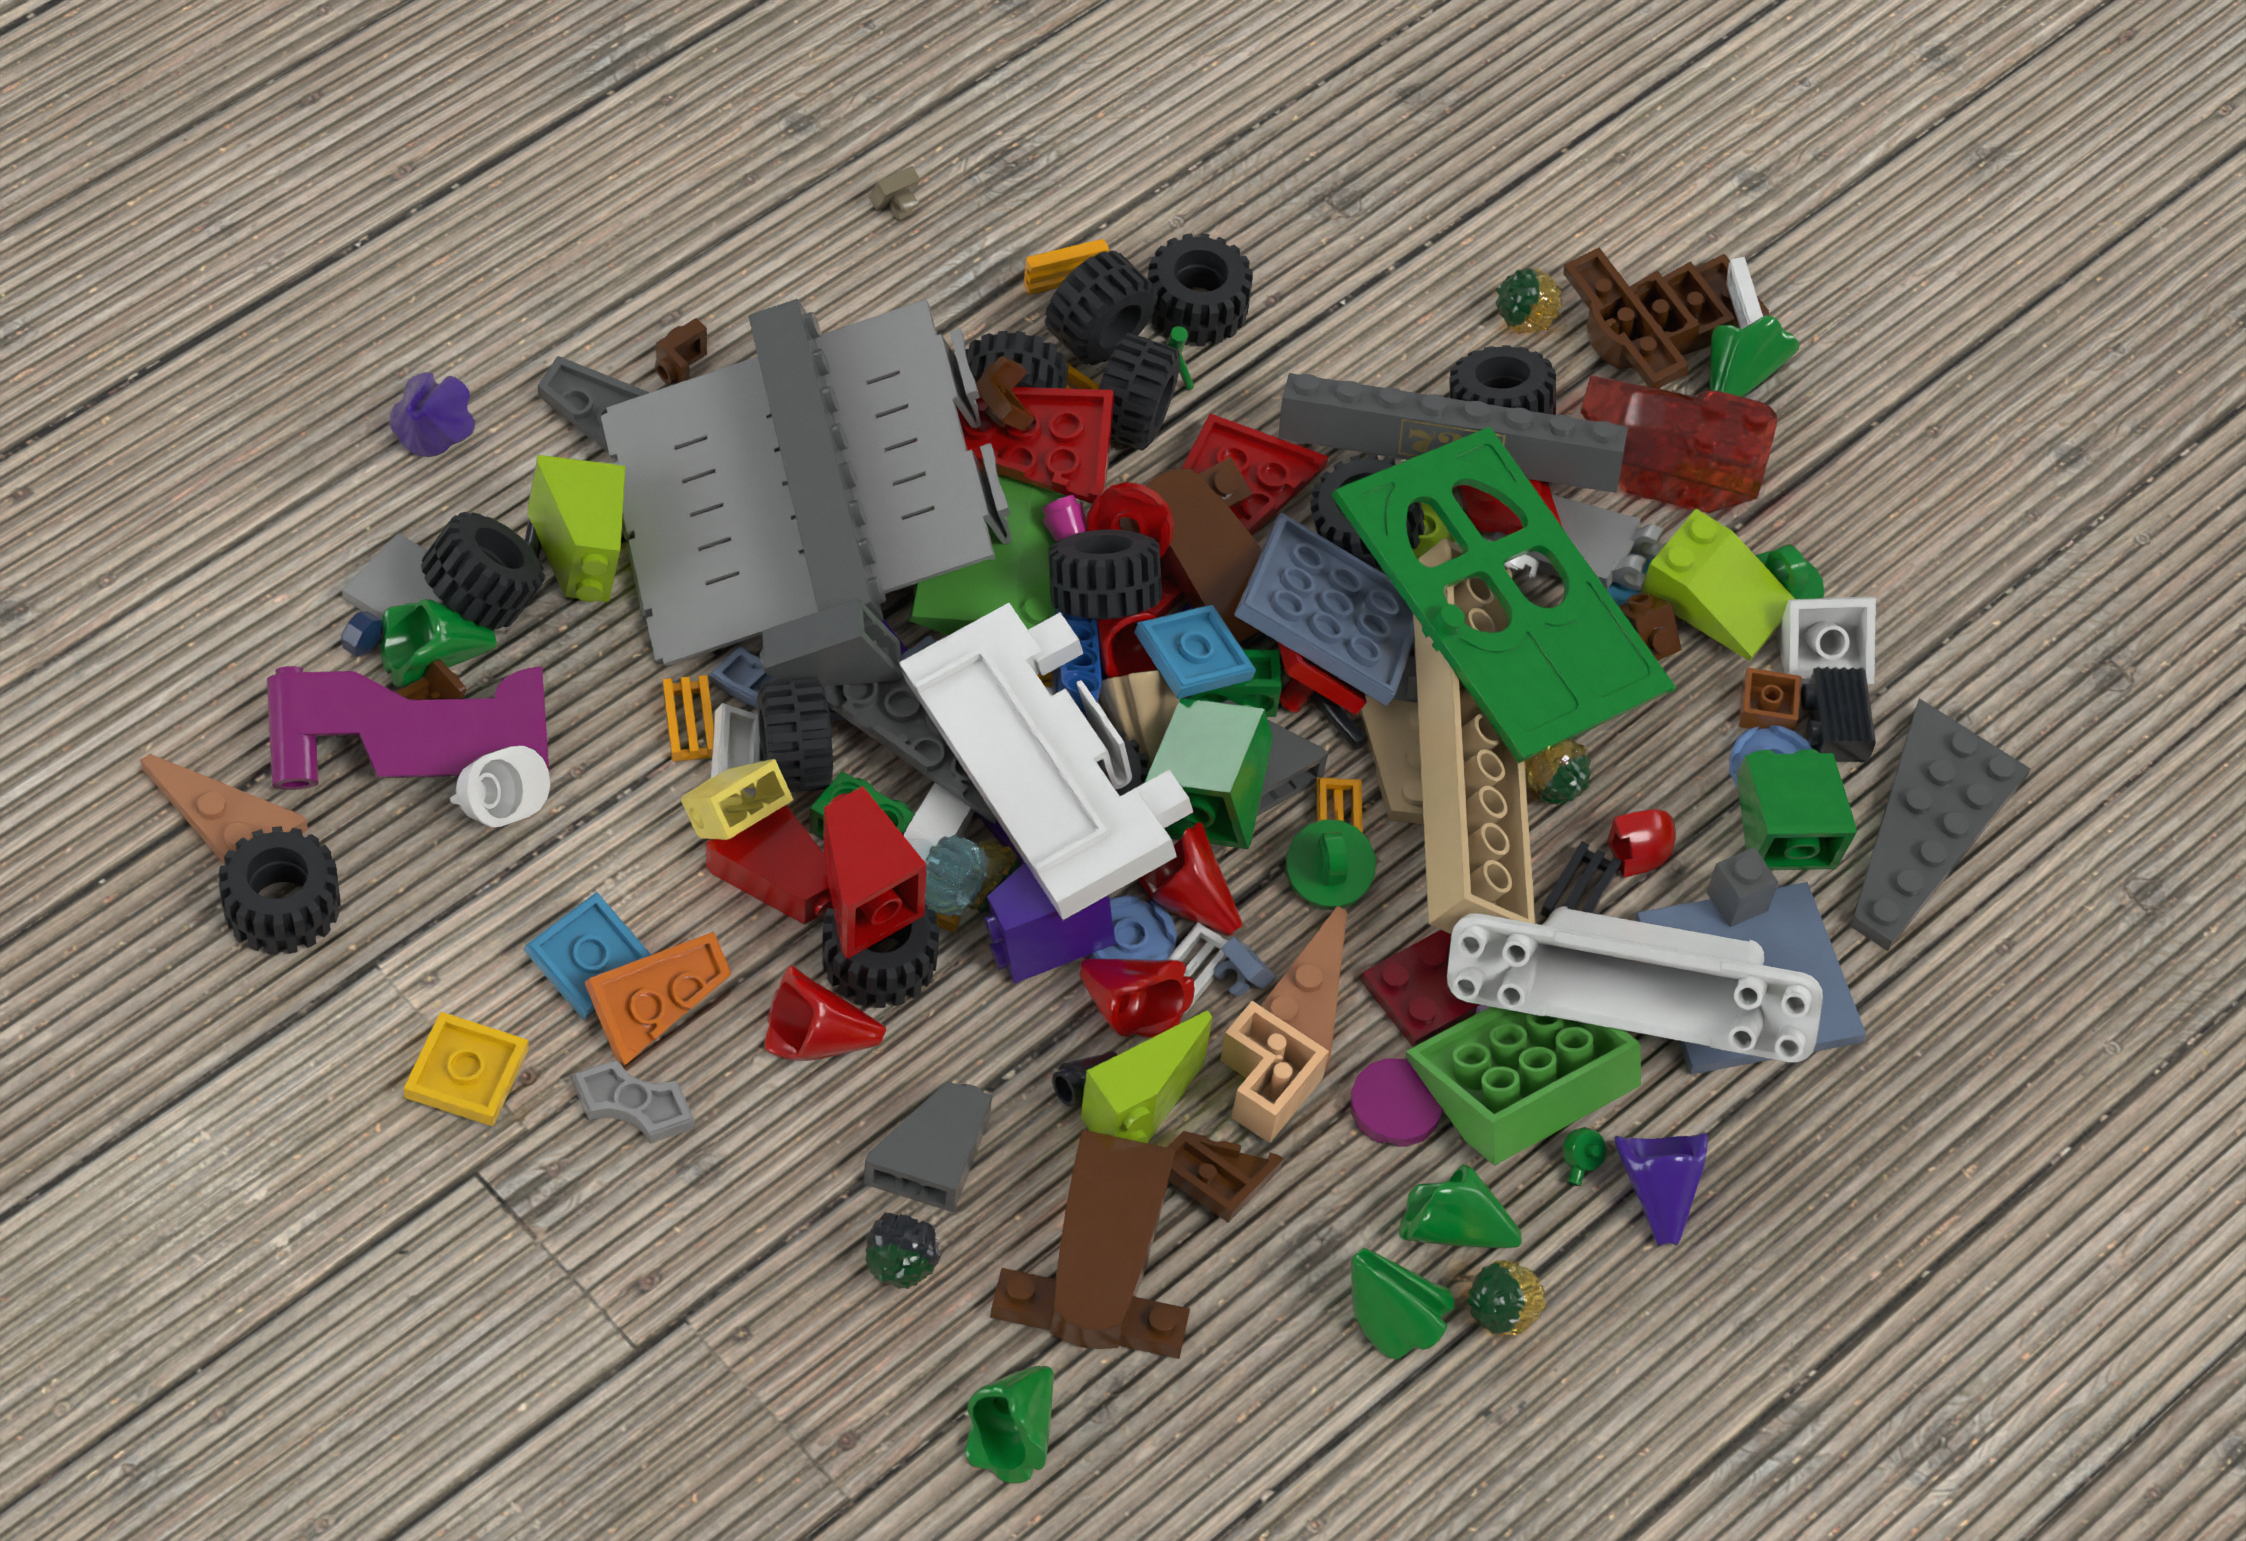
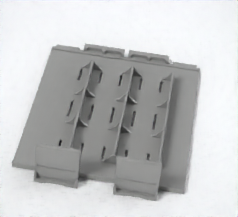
[600,299,1012,666]

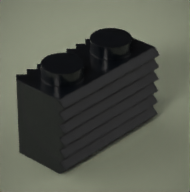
[1801,666,1876,762]

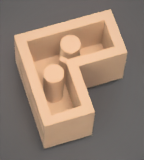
[1220,1001,1329,1143]

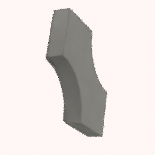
[572,1059,695,1144]

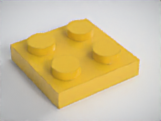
[403,1011,529,1126]

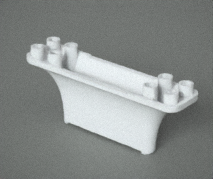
[1447,906,1823,1062]

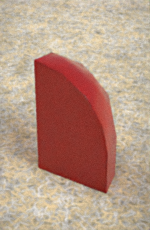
[1607,809,1676,878]

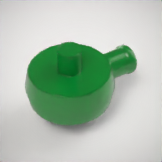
[1562,1127,1606,1187]

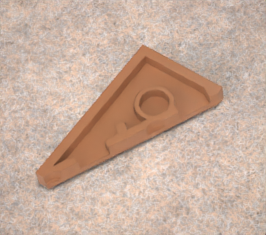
[141,754,308,864]
[1261,906,1347,1072]

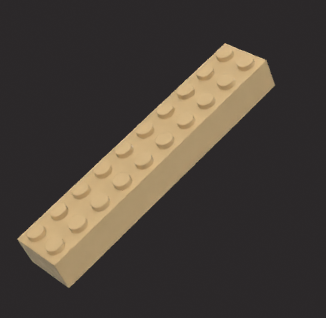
[1413,538,1535,934]

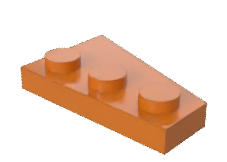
[584,931,731,1067]

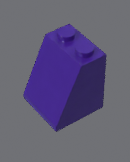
[984,863,1116,984]

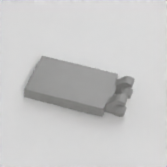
[1490,494,1664,590]

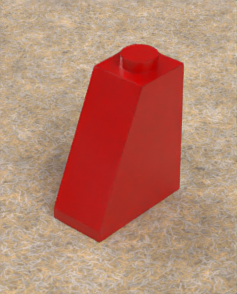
[706,805,833,925]

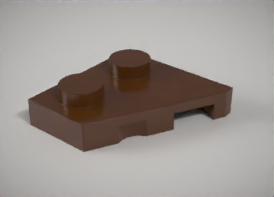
[1167,1131,1284,1223]

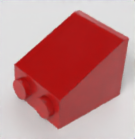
[824,786,927,959]

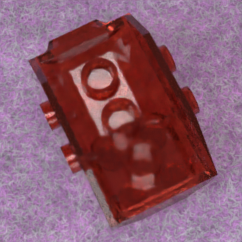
[1580,375,1778,514]

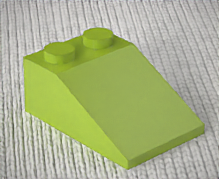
[1641,509,1795,661]
[1081,1010,1212,1143]

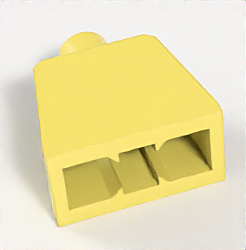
[681,759,793,840]

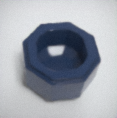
[341,611,383,657]

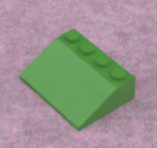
[1406,1006,1641,1166]

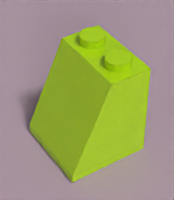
[527,455,626,602]

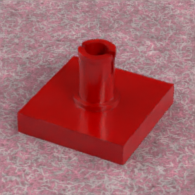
[1278,642,1367,715]

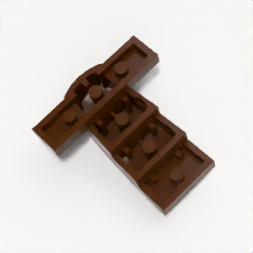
[1563,247,1769,392]
[1120,457,1262,644]
[990,1129,1190,1359]

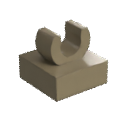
[869,166,921,221]

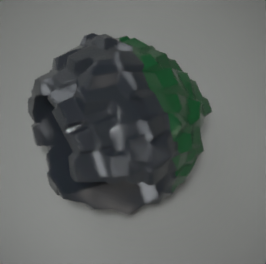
[865,1212,941,1289]

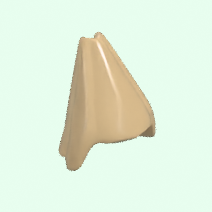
[1099,670,1180,769]

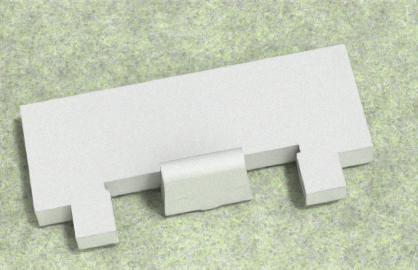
[899,603,1193,920]

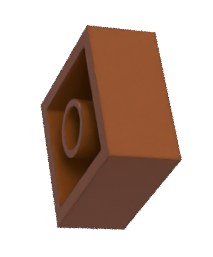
[1738,667,1801,731]

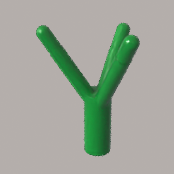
[1167,326,1194,390]

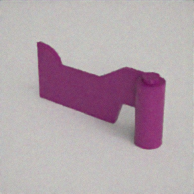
[267,666,549,790]

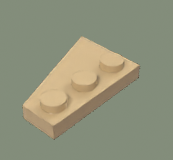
[1358,696,1424,824]

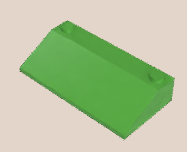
[908,474,1066,635]

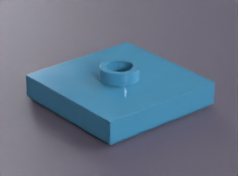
[1134,605,1256,699]
[524,892,651,1020]

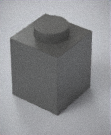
[1706,847,1778,927]

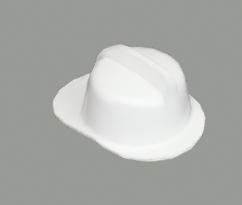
[450,746,550,828]

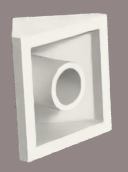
[1776,597,1876,687]

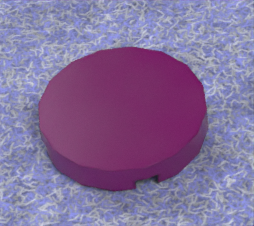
[1350,1058,1443,1147]

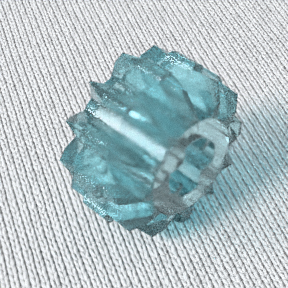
[924,835,989,917]

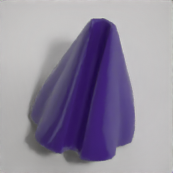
[390,372,475,457]
[1615,1132,1708,1246]

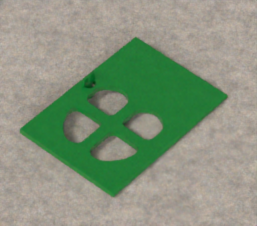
[1331,426,1676,763]

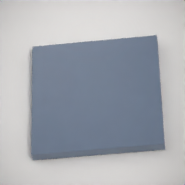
[1234,513,1415,706]
[1635,882,1866,1075]

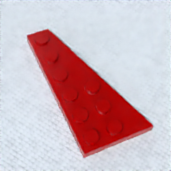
[870,383,1114,503]
[1146,413,1329,617]

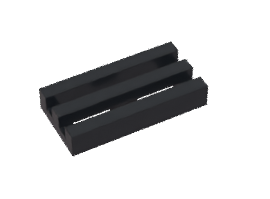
[1540,841,1622,918]

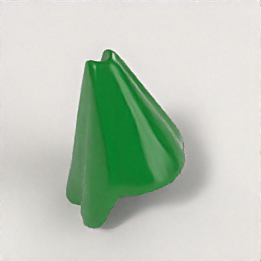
[1709,316,1799,412]
[380,599,497,688]
[1399,1164,1522,1248]
[1351,1248,1454,1359]
[965,1366,1054,1483]

